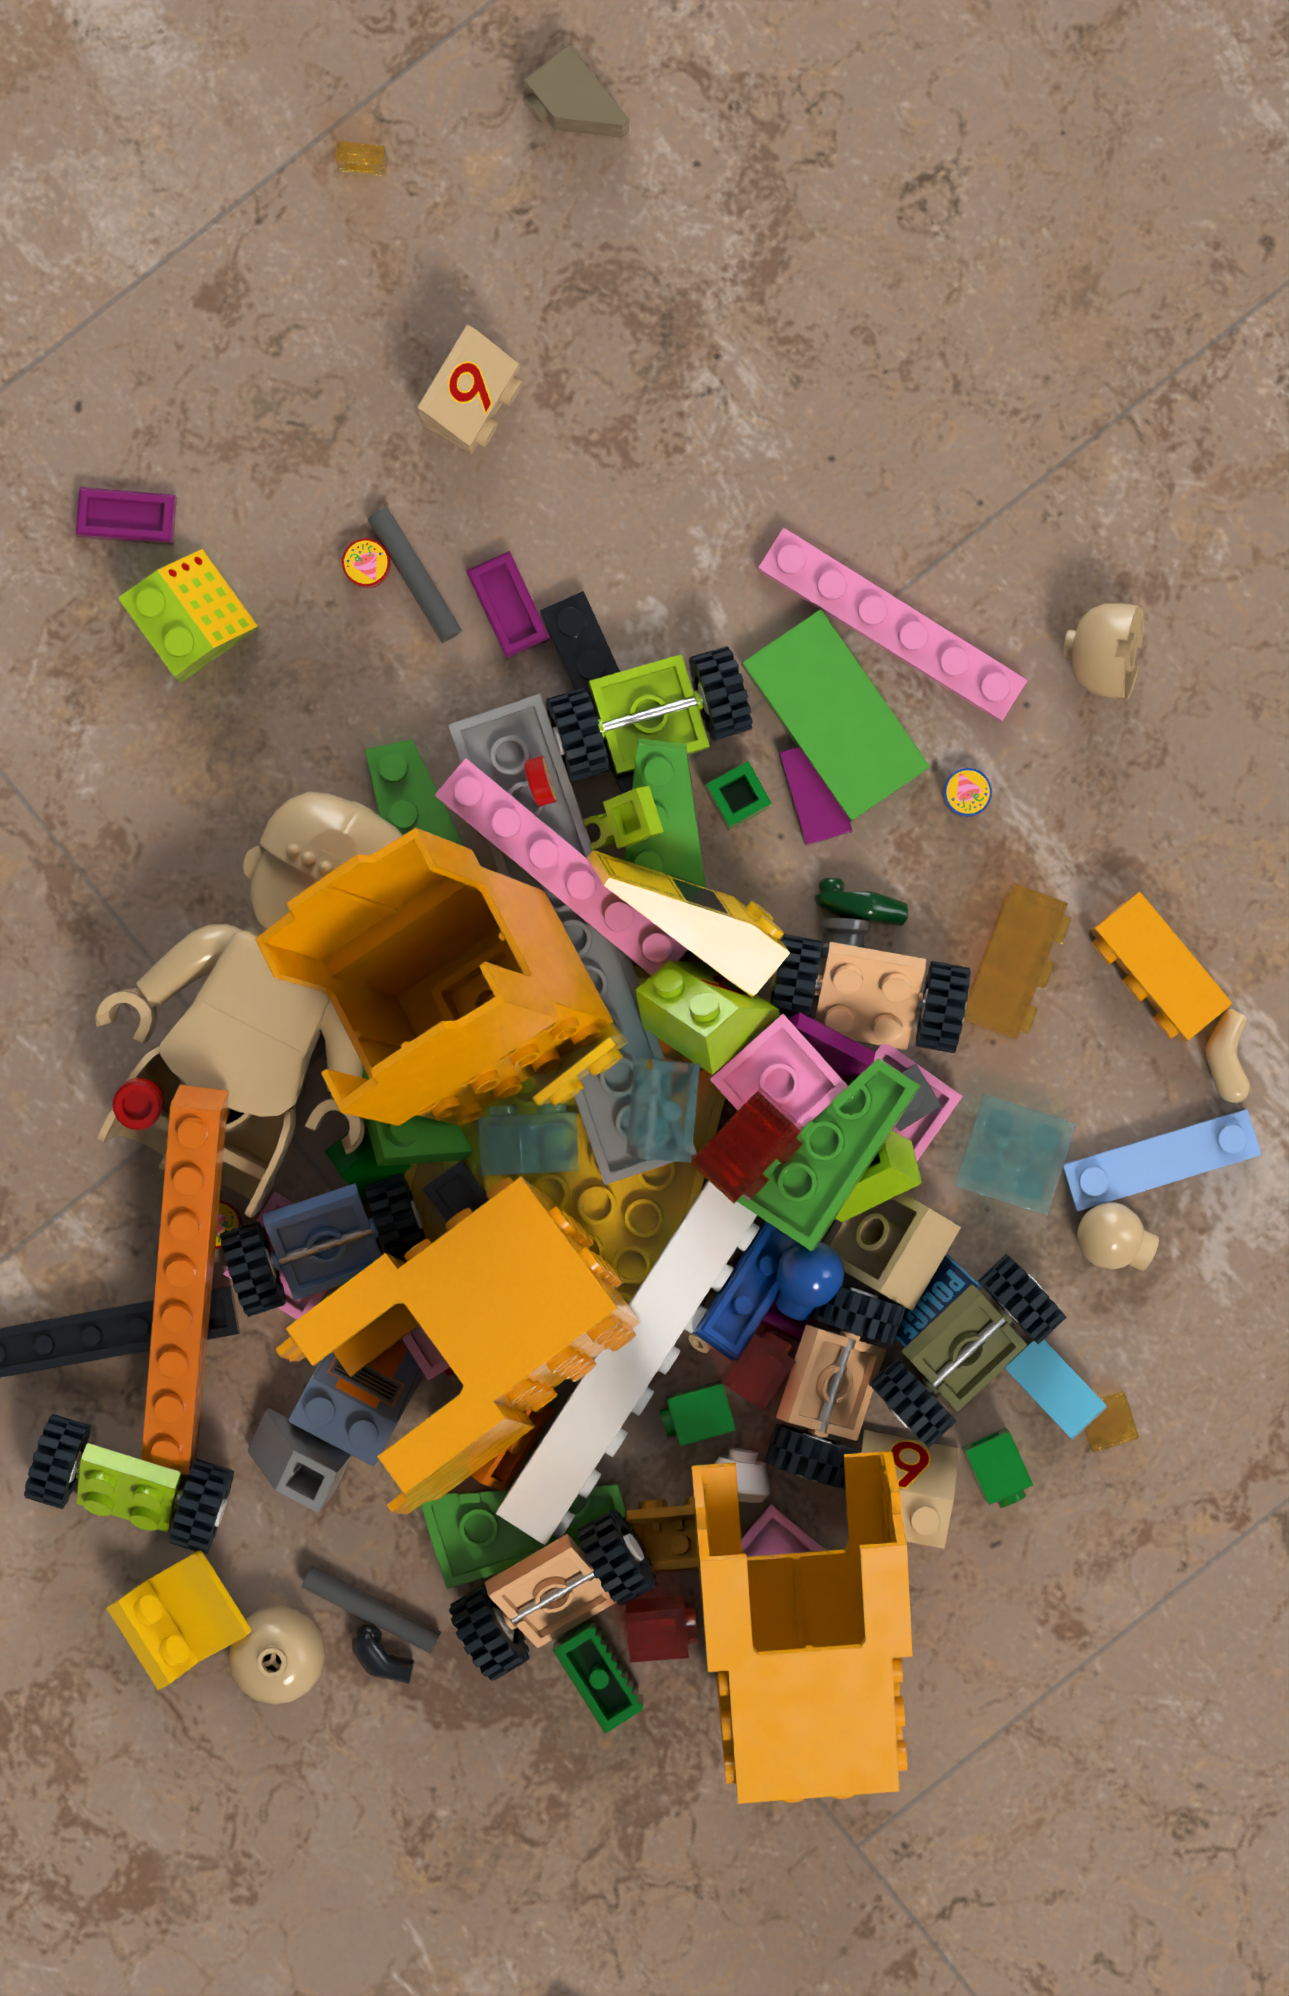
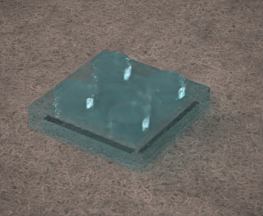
[954,1094,1077,1216]

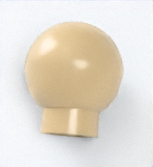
[1077,1203,1159,1271]

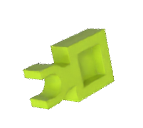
[582,785,664,850]

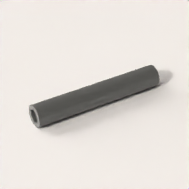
[368,508,462,643]
[301,1565,441,1654]

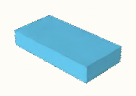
[1005,1340,1107,1440]

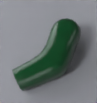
[815,877,908,926]

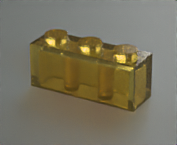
[963,883,1071,1040]

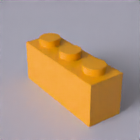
[1089,891,1233,1041]

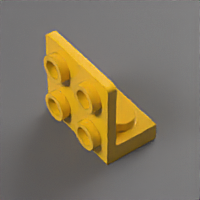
[530,1023,628,1107]
[106,1550,251,1690]

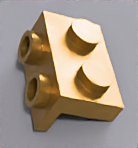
[624,1496,699,1573]

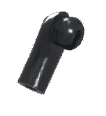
[352,1625,414,1684]

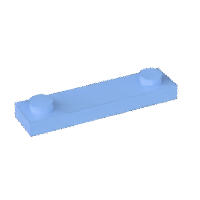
[1061,1109,1262,1211]

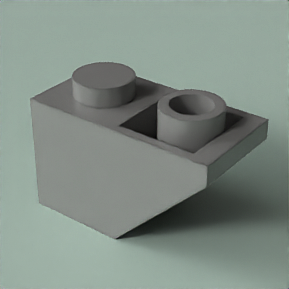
[248,1408,352,1513]

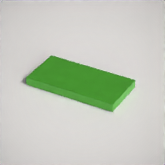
[741,609,930,822]

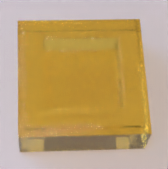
[335,141,388,176]
[1085,1390,1139,1453]

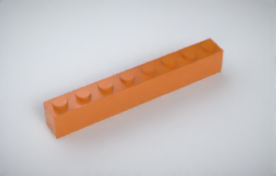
[141,1085,229,1475]

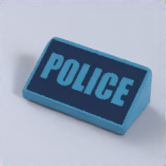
[895,1254,982,1347]

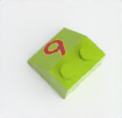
[635,960,780,1075]

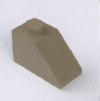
[523,44,629,138]

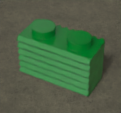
[552,1619,644,1734]

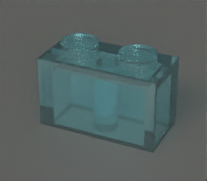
[626,1056,700,1162]
[478,1103,579,1176]

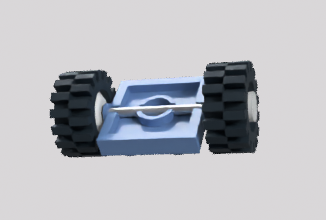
[220,1173,426,1317]

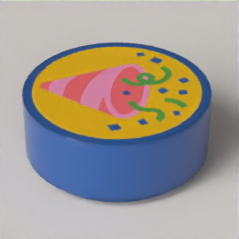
[943,768,992,817]

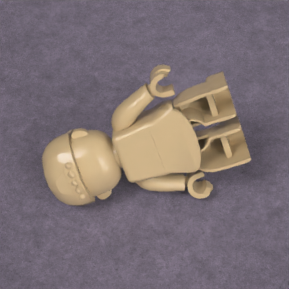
[95,791,403,1218]

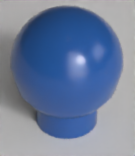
[775,1242,844,1321]

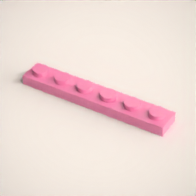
[758,528,1028,723]
[435,758,688,976]

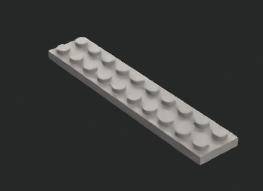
[448,694,697,1185]

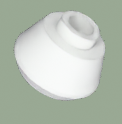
[715,1448,771,1503]

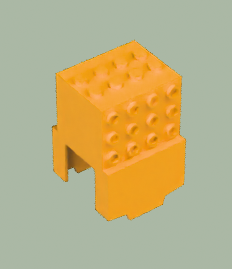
[255,828,614,1126]
[275,1176,641,1515]
[691,1451,913,1804]

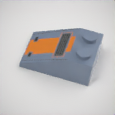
[288,1339,424,1467]

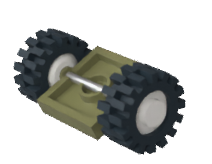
[869,1254,1067,1448]

